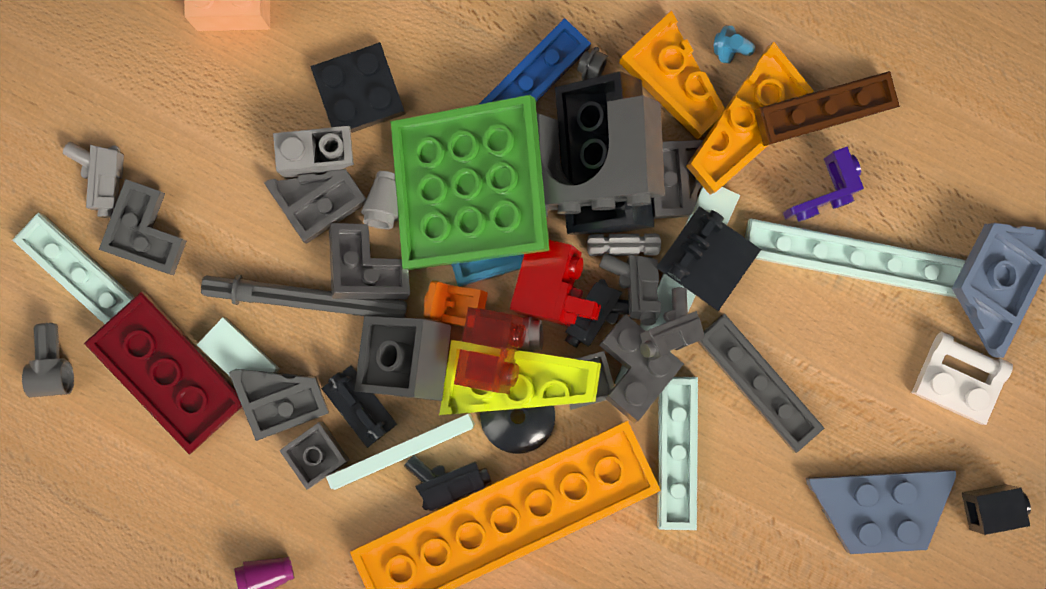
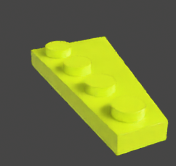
[439,340,601,415]

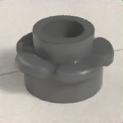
[577,47,608,80]

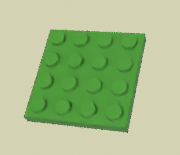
[391,95,549,270]

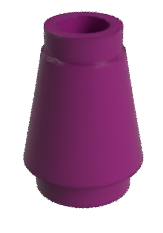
[234,557,295,589]

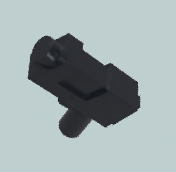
[564,279,629,348]
[404,455,492,511]

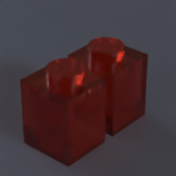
[454,307,526,394]

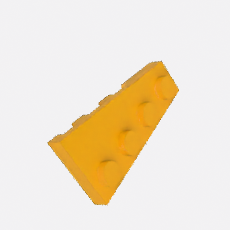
[686,42,814,195]

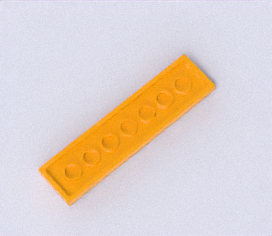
[350,420,661,589]

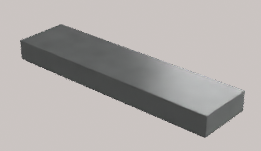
[698,314,825,453]

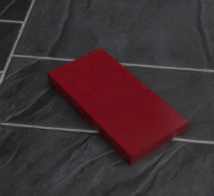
[84,292,242,455]

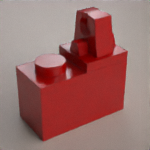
[510,240,601,327]

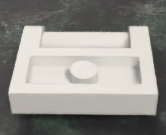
[911,331,1013,425]

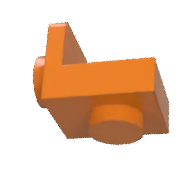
[424,281,488,329]

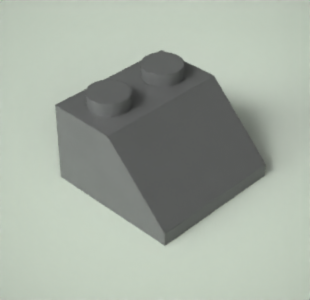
[354,316,451,401]

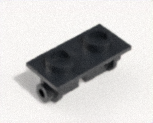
[321,365,398,448]

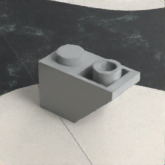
[273,126,354,179]

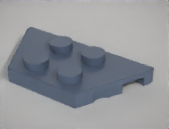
[952,223,1046,358]
[806,470,956,554]

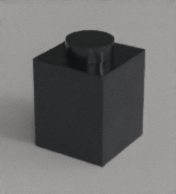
[962,484,1031,535]

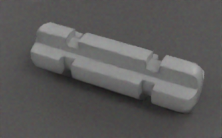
[587,233,661,256]

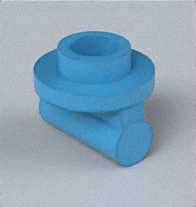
[714,25,755,63]

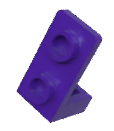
[783,146,864,222]

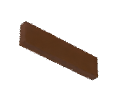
[754,71,900,146]

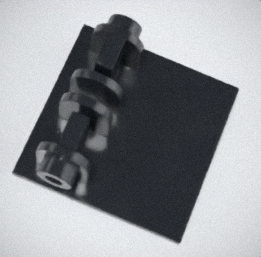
[656,206,762,311]

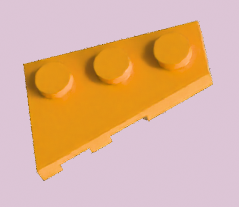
[619,10,725,140]

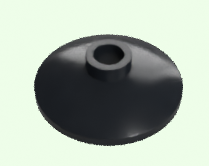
[480,406,555,454]

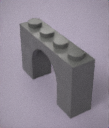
[537,95,665,217]

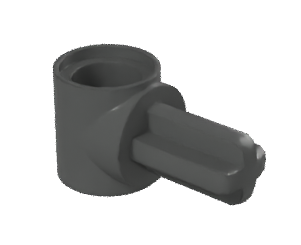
[22,323,74,398]

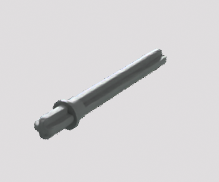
[201,275,407,318]

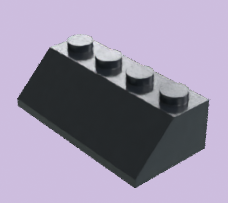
[555,71,654,235]

